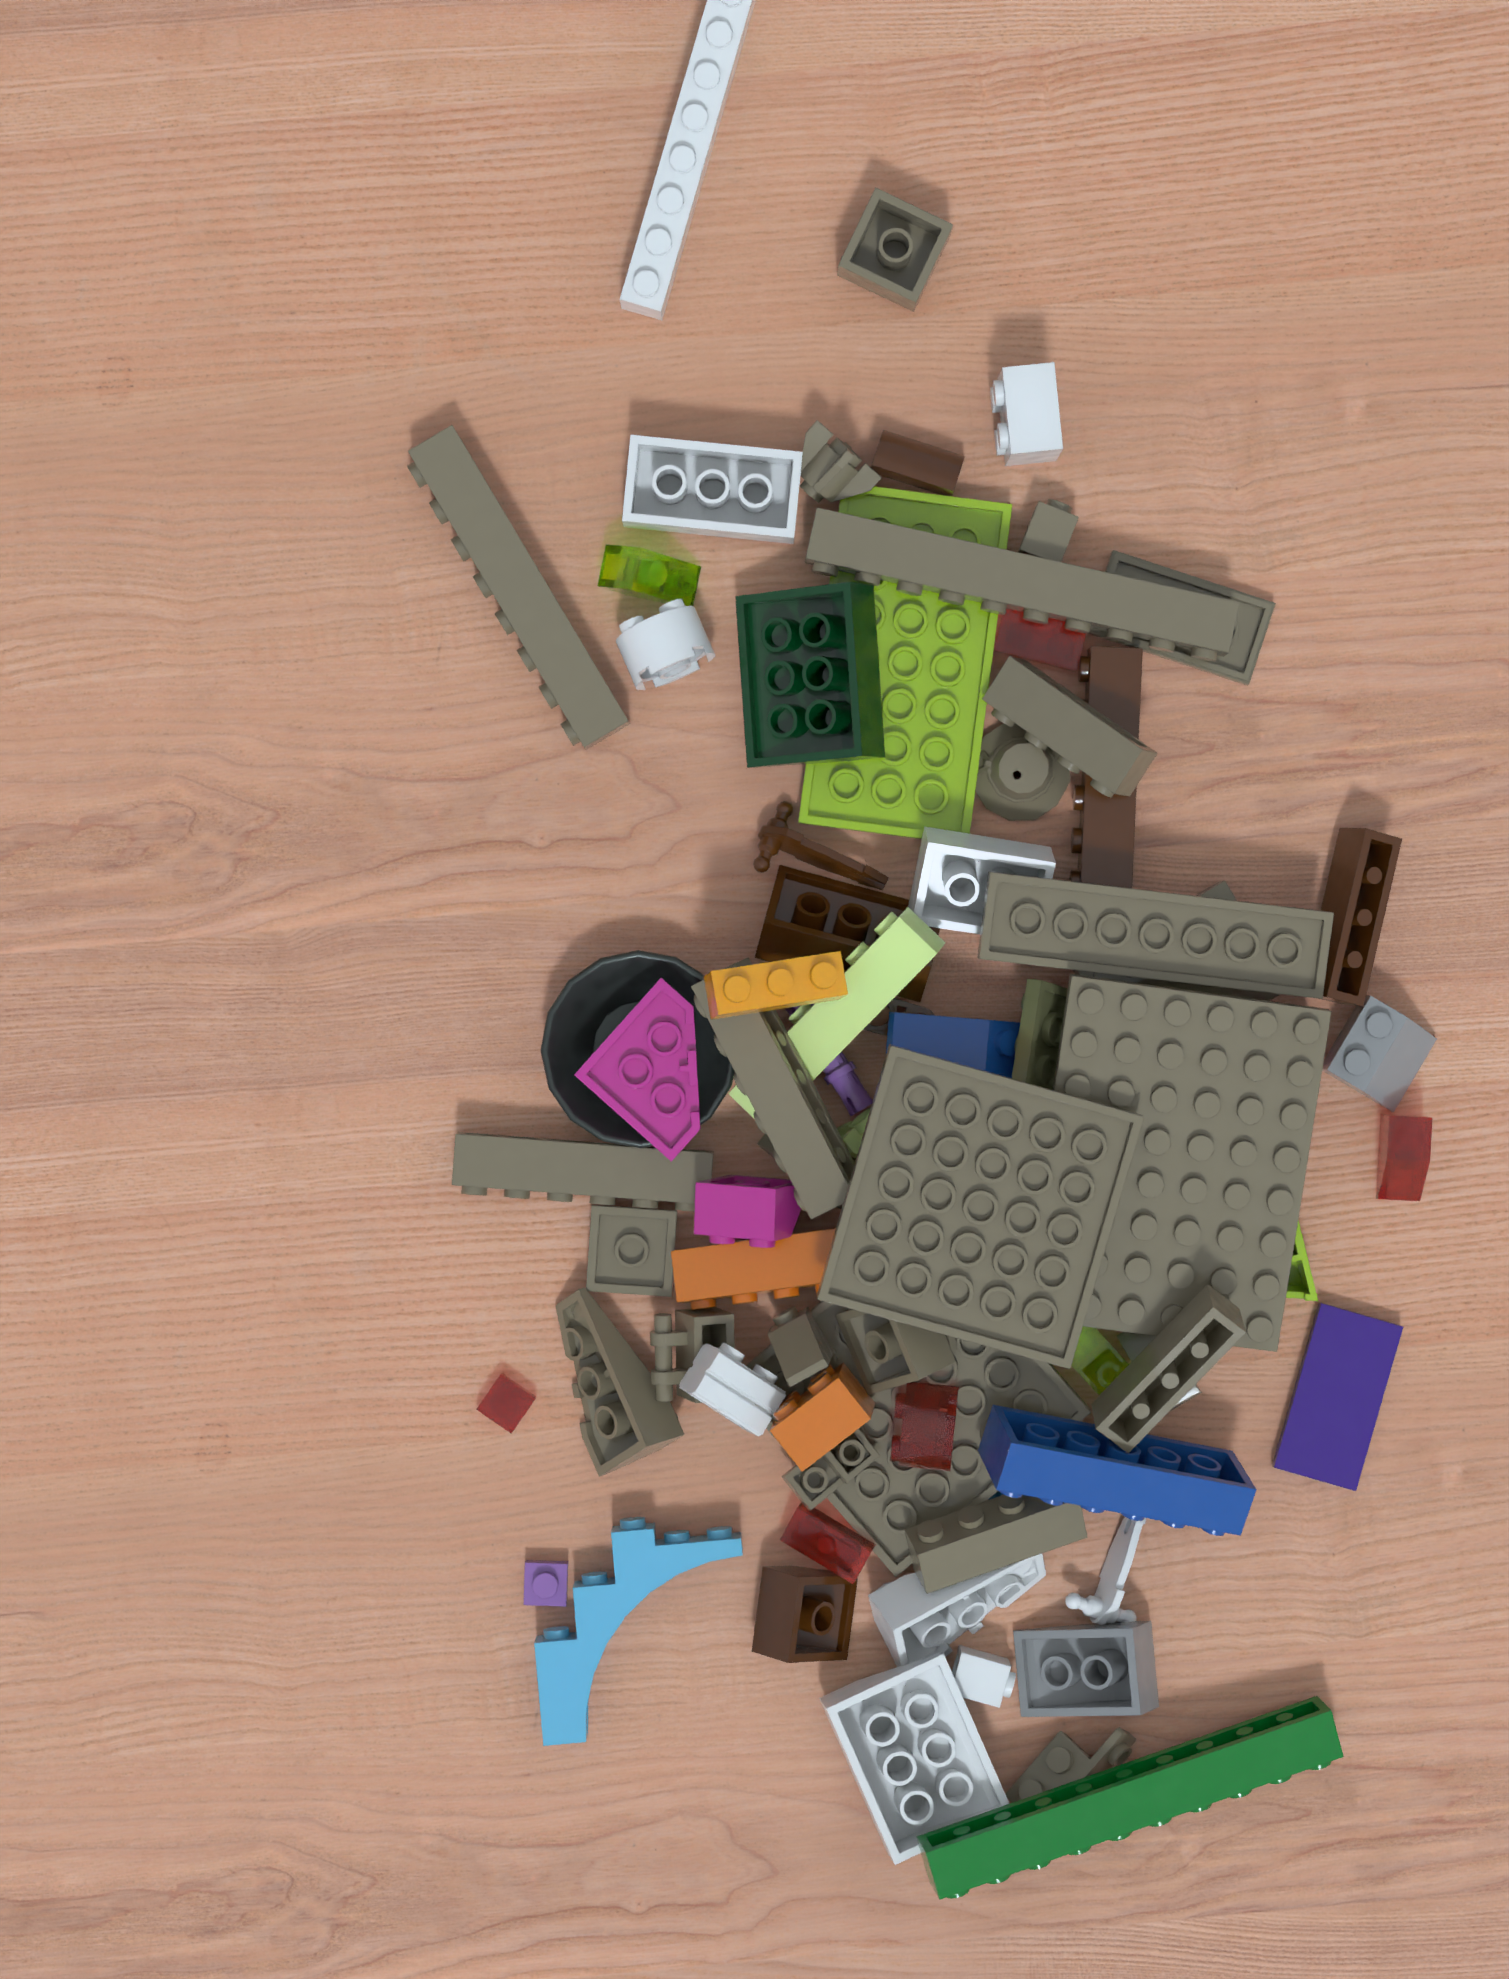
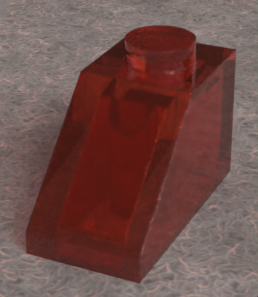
[1376,1114,1432,1201]

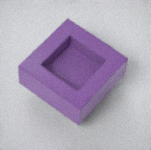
[524,1560,568,1607]

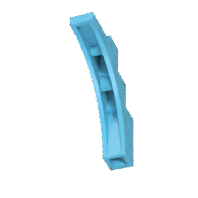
[534,1517,743,1746]

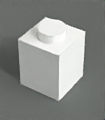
[952,1645,1016,1708]

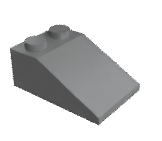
[1013,1621,1159,1717]

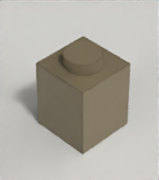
[1018,499,1079,562]

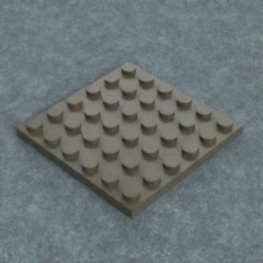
[816,1044,1144,1369]
[746,1301,1091,1577]

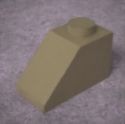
[768,1306,833,1387]

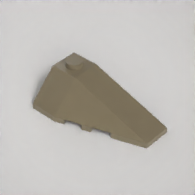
[556,1288,684,1477]

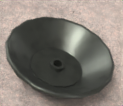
[540,950,734,1148]

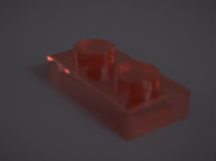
[780,1502,876,1584]

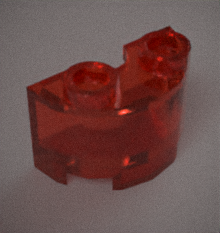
[890,1382,959,1471]

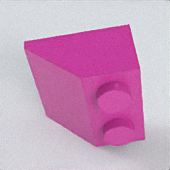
[694,1175,801,1248]

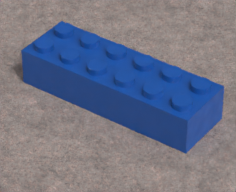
[978,1405,1257,1536]

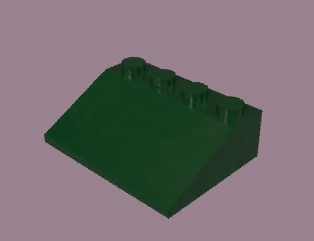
[735,582,885,768]

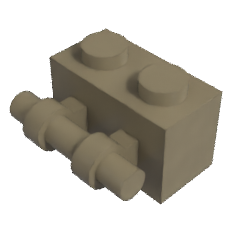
[650,1307,735,1403]

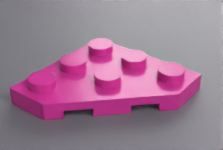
[574,978,701,1162]

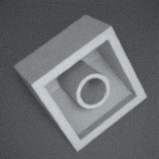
[1322,995,1437,1112]

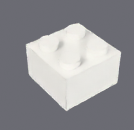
[990,362,1063,466]

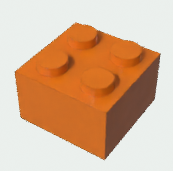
[770,1362,875,1472]

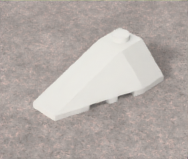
[868,1554,1046,1667]

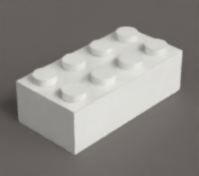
[622,435,803,544]

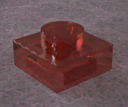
[476,1373,536,1434]

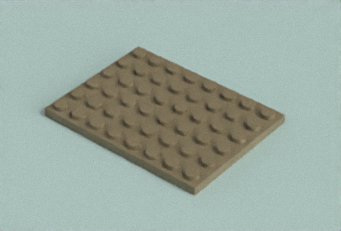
[1053,974,1332,1352]

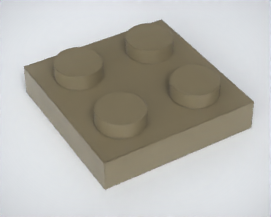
[586,1204,678,1297]

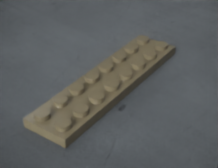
[977,871,1334,999]

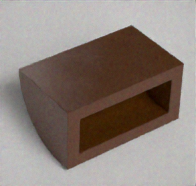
[871,430,965,496]

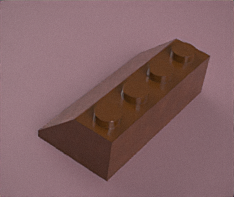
[754,865,940,1002]

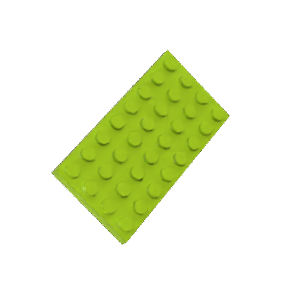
[798,486,1012,839]

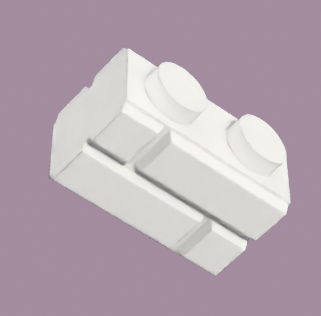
[679,1343,786,1437]

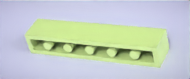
[728,907,945,1118]

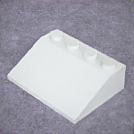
[819,1652,1009,1865]

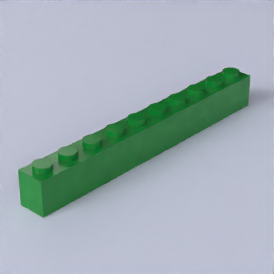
[916,1696,1344,1900]

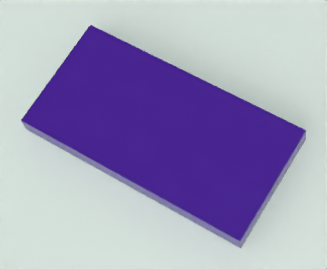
[1272,1302,1403,1491]

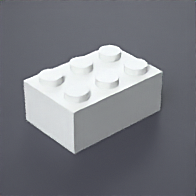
[908,826,1056,934]

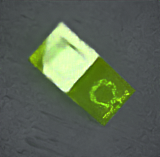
[597,544,701,606]
[1071,1326,1129,1395]

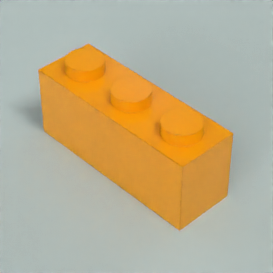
[704,951,848,1020]

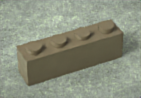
[982,656,1158,798]
[1091,1284,1246,1453]
[904,1494,1087,1594]

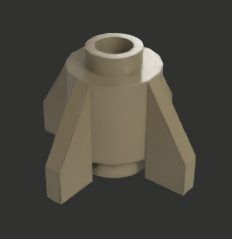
[800,420,882,503]

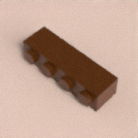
[1318,828,1402,1007]

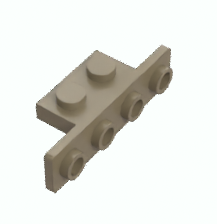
[1006,1727,1136,1803]

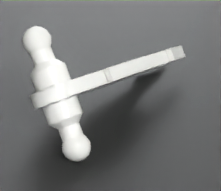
[1065,1516,1146,1625]

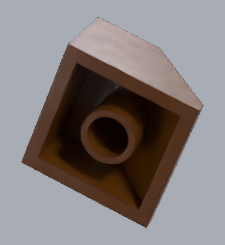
[752,1566,858,1663]

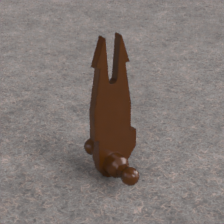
[753,801,889,890]

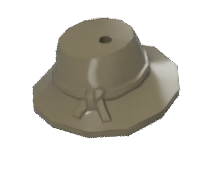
[975,723,1070,821]

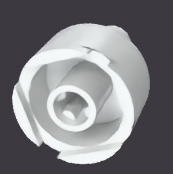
[616,599,715,690]

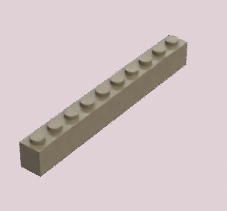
[805,508,1240,662]

